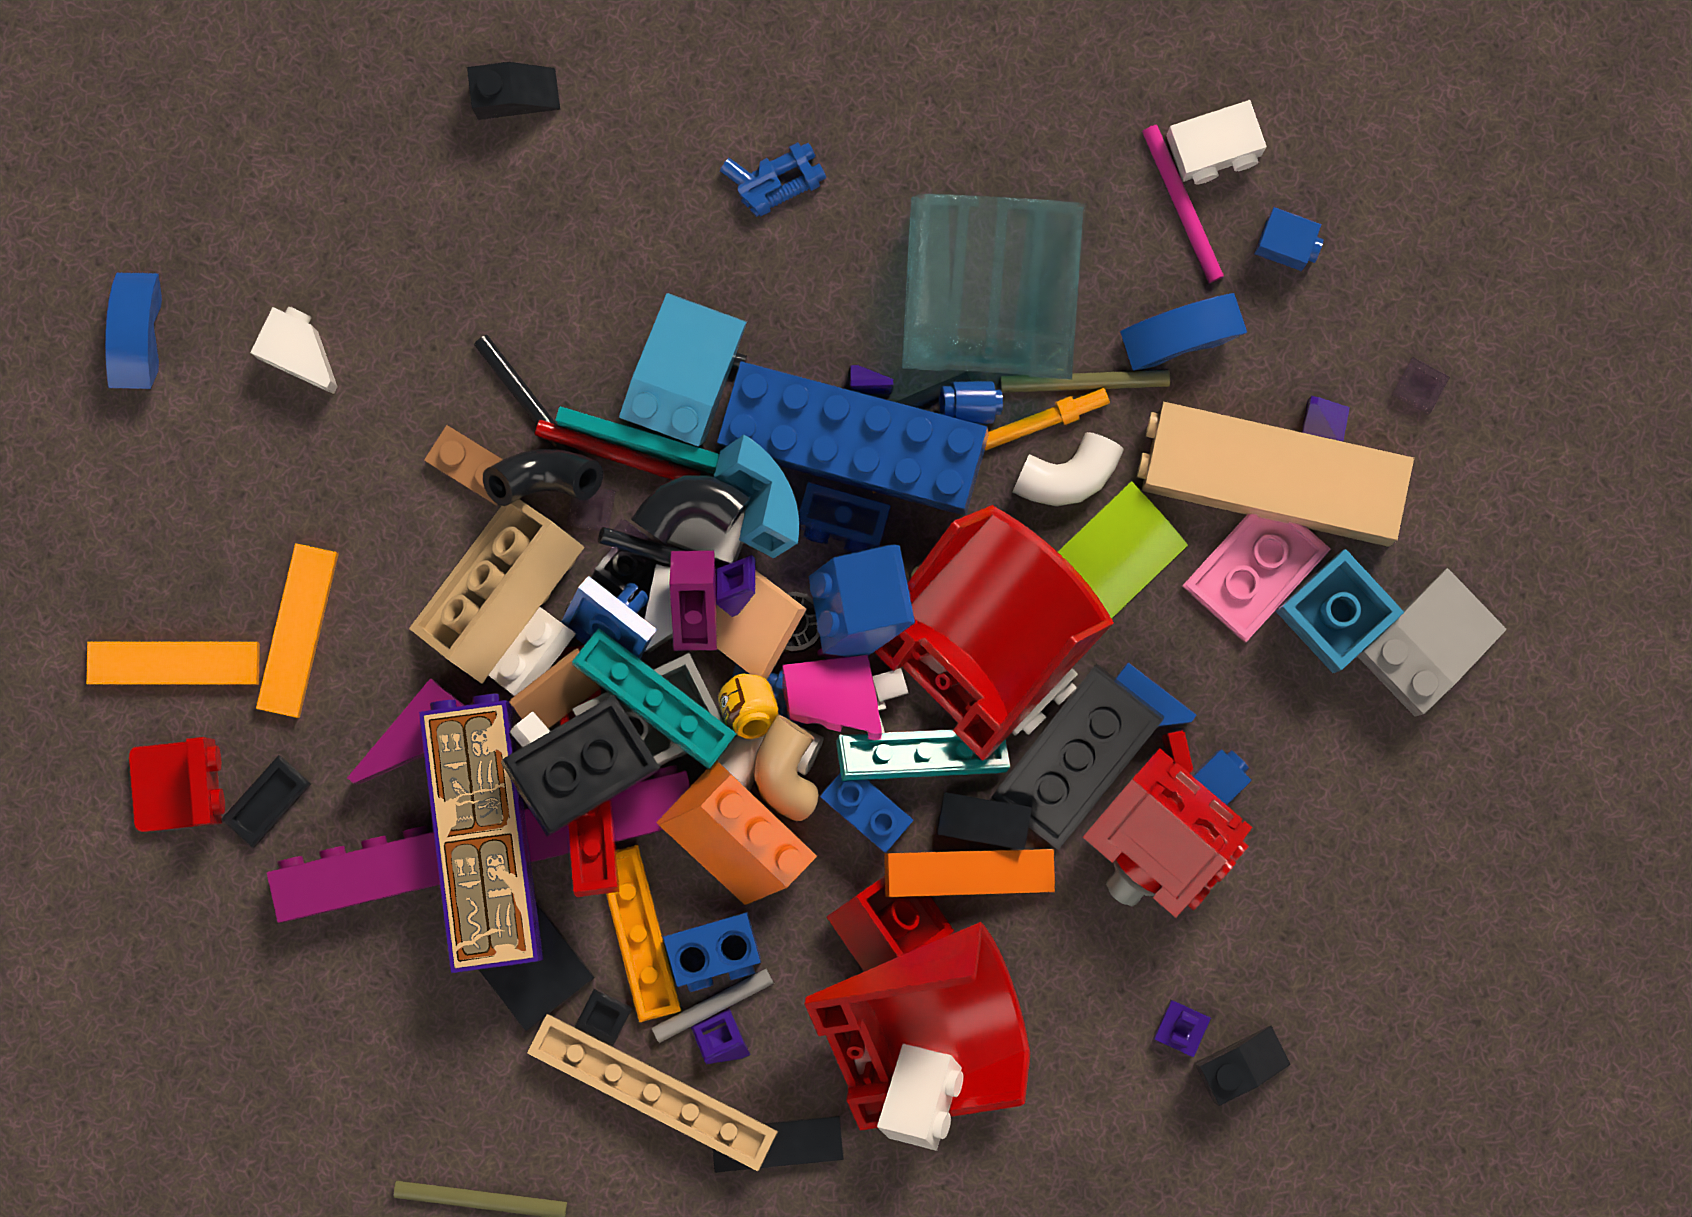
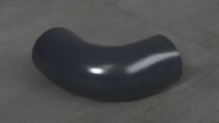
[483,449,603,506]
[631,475,750,544]

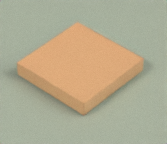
[717,570,806,680]

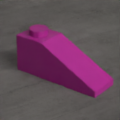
[347,679,465,784]

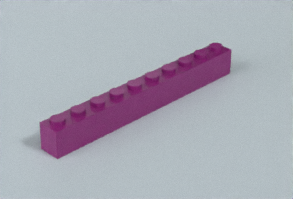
[266,765,692,923]

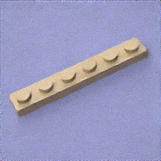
[527,1014,778,1171]

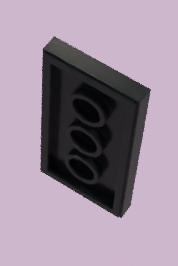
[991,664,1164,850]

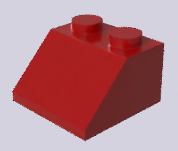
[826,875,954,972]

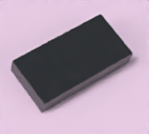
[221,755,312,848]

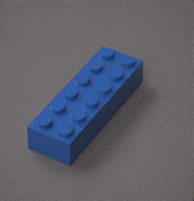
[717,361,989,516]

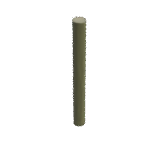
[1001,370,1170,393]
[394,1181,568,1217]

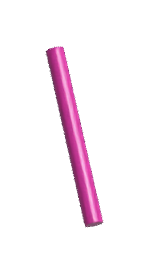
[1142,125,1224,283]

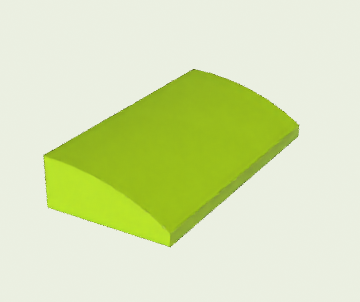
[1058,481,1188,618]

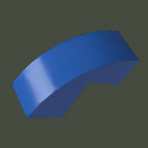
[105,273,162,389]
[1120,293,1248,371]

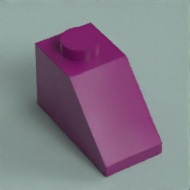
[669,550,717,651]

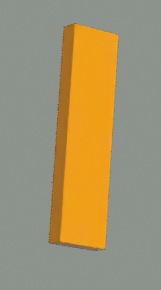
[256,543,338,718]
[86,642,260,685]
[606,845,681,1022]

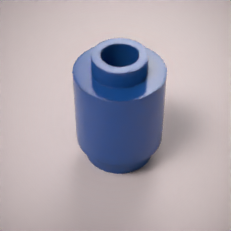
[939,381,1003,424]

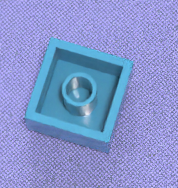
[1276,549,1404,673]

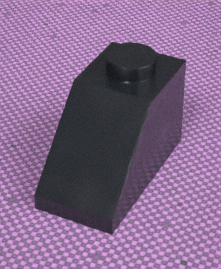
[467,62,560,120]
[1194,1025,1291,1106]

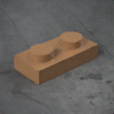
[424,425,503,506]

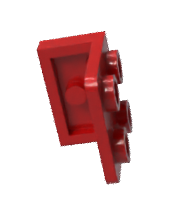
[129,737,225,832]

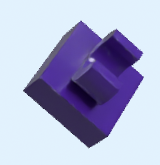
[1153,999,1211,1057]

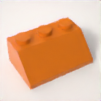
[656,760,817,905]

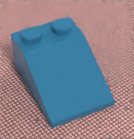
[619,293,747,447]

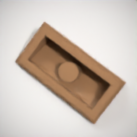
[509,648,601,729]

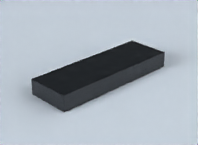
[712,1115,844,1173]

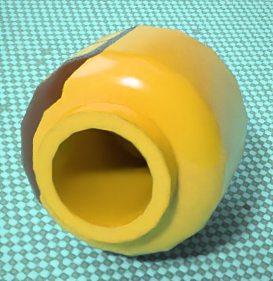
[718,674,778,739]

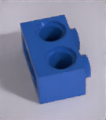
[820,773,913,853]
[663,912,762,992]

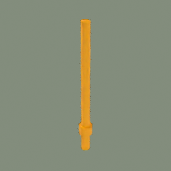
[872,388,1110,493]

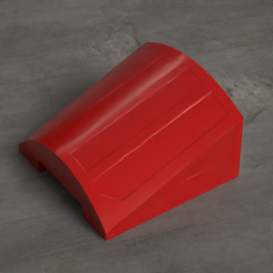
[875,505,1114,761]
[804,922,1030,1131]

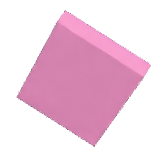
[1182,513,1331,643]

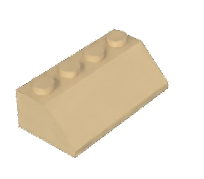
[409,499,585,684]

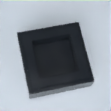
[574,988,633,1047]

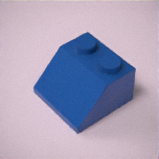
[809,545,915,657]

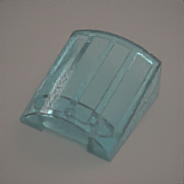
[902,193,1087,380]

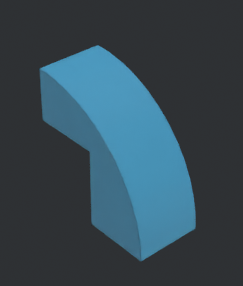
[714,435,799,559]

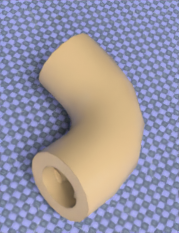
[754,715,819,821]

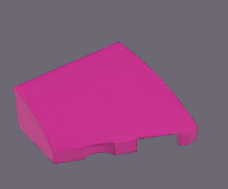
[782,655,882,740]

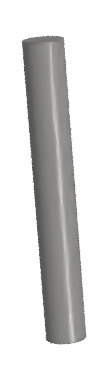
[652,969,774,1043]

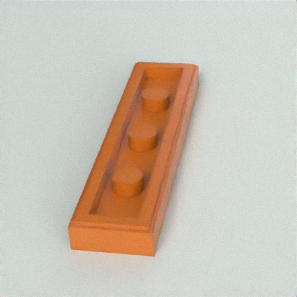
[884,849,1055,897]

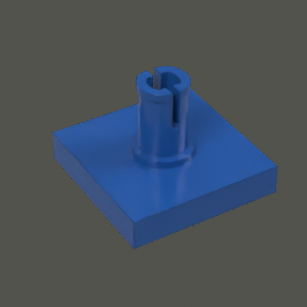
[561,576,657,659]

